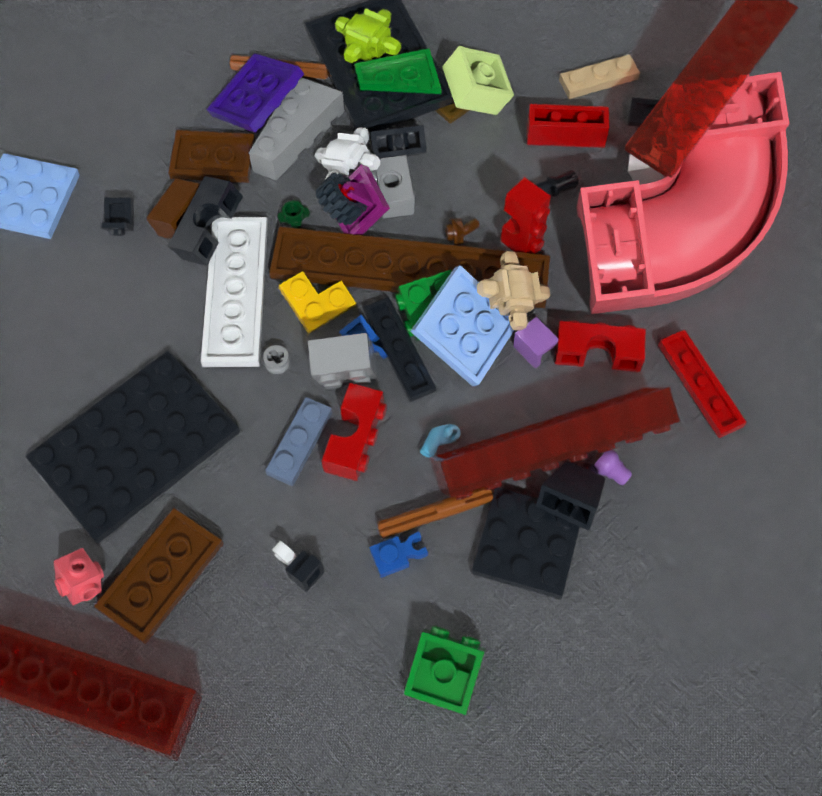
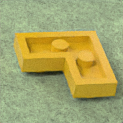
[278,271,357,334]

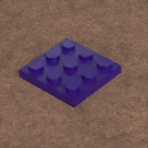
[206,53,304,132]

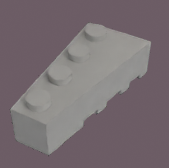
[249,78,344,180]

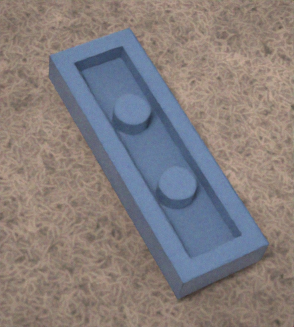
[265,397,332,486]

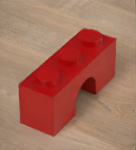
[500,177,551,254]
[555,320,646,372]
[322,383,387,481]

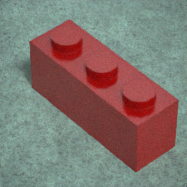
[527,104,609,148]

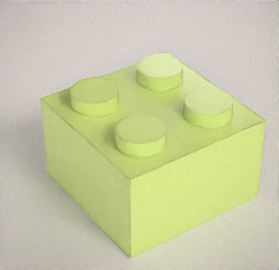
[442,46,514,115]

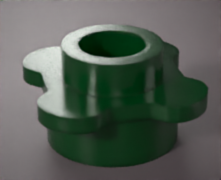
[278,200,310,228]

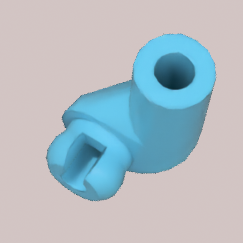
[420,424,461,458]

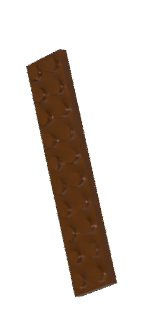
[269,227,550,309]

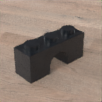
[168,176,243,266]

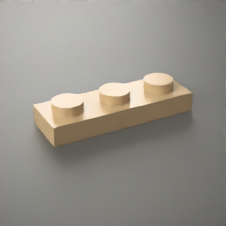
[559,54,640,99]

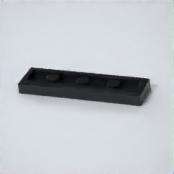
[363,297,436,402]

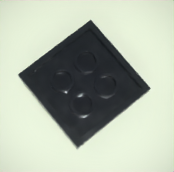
[471,487,580,600]

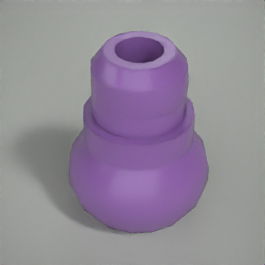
[594,449,632,485]

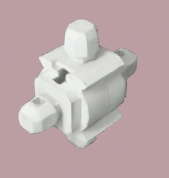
[315,127,381,181]

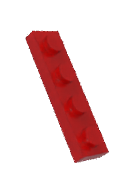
[658,329,747,439]

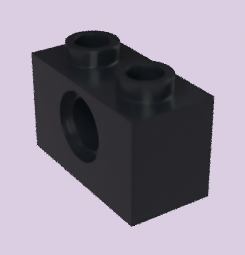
[371,125,427,159]

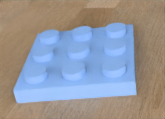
[0,153,80,239]
[410,265,514,387]

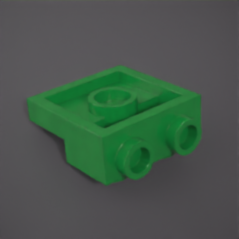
[395,270,452,342]
[403,625,486,715]

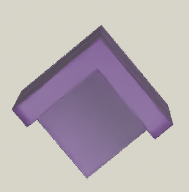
[513,317,558,369]

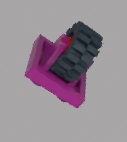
[315,165,390,235]

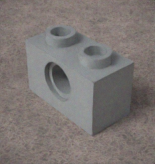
[371,155,414,218]

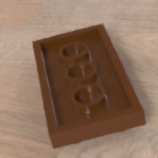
[94,508,224,645]

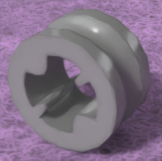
[263,345,290,374]

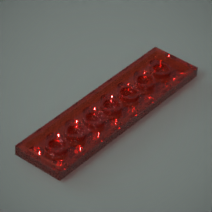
[624,0,799,178]

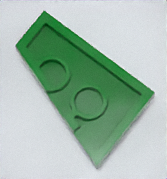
[354,48,441,94]

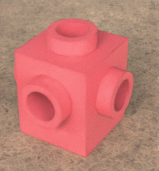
[54,548,104,606]

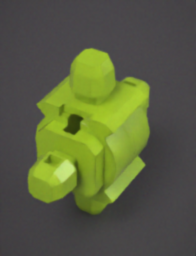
[335,8,401,63]

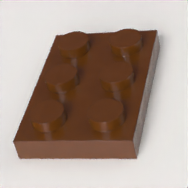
[168,130,255,183]

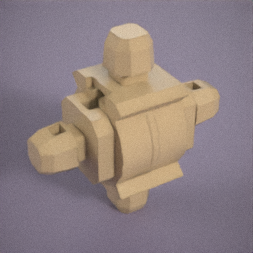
[477,251,550,331]

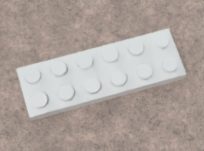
[201,217,268,367]

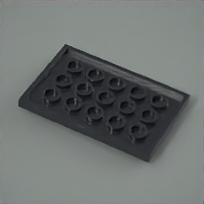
[305,0,454,134]
[25,351,240,544]

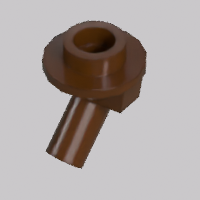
[445,218,480,245]

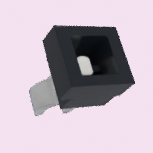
[272,541,325,593]

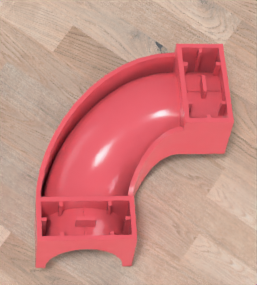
[576,72,789,314]

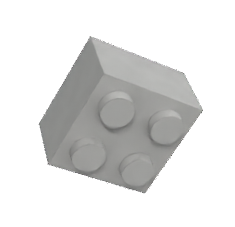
[308,333,377,389]

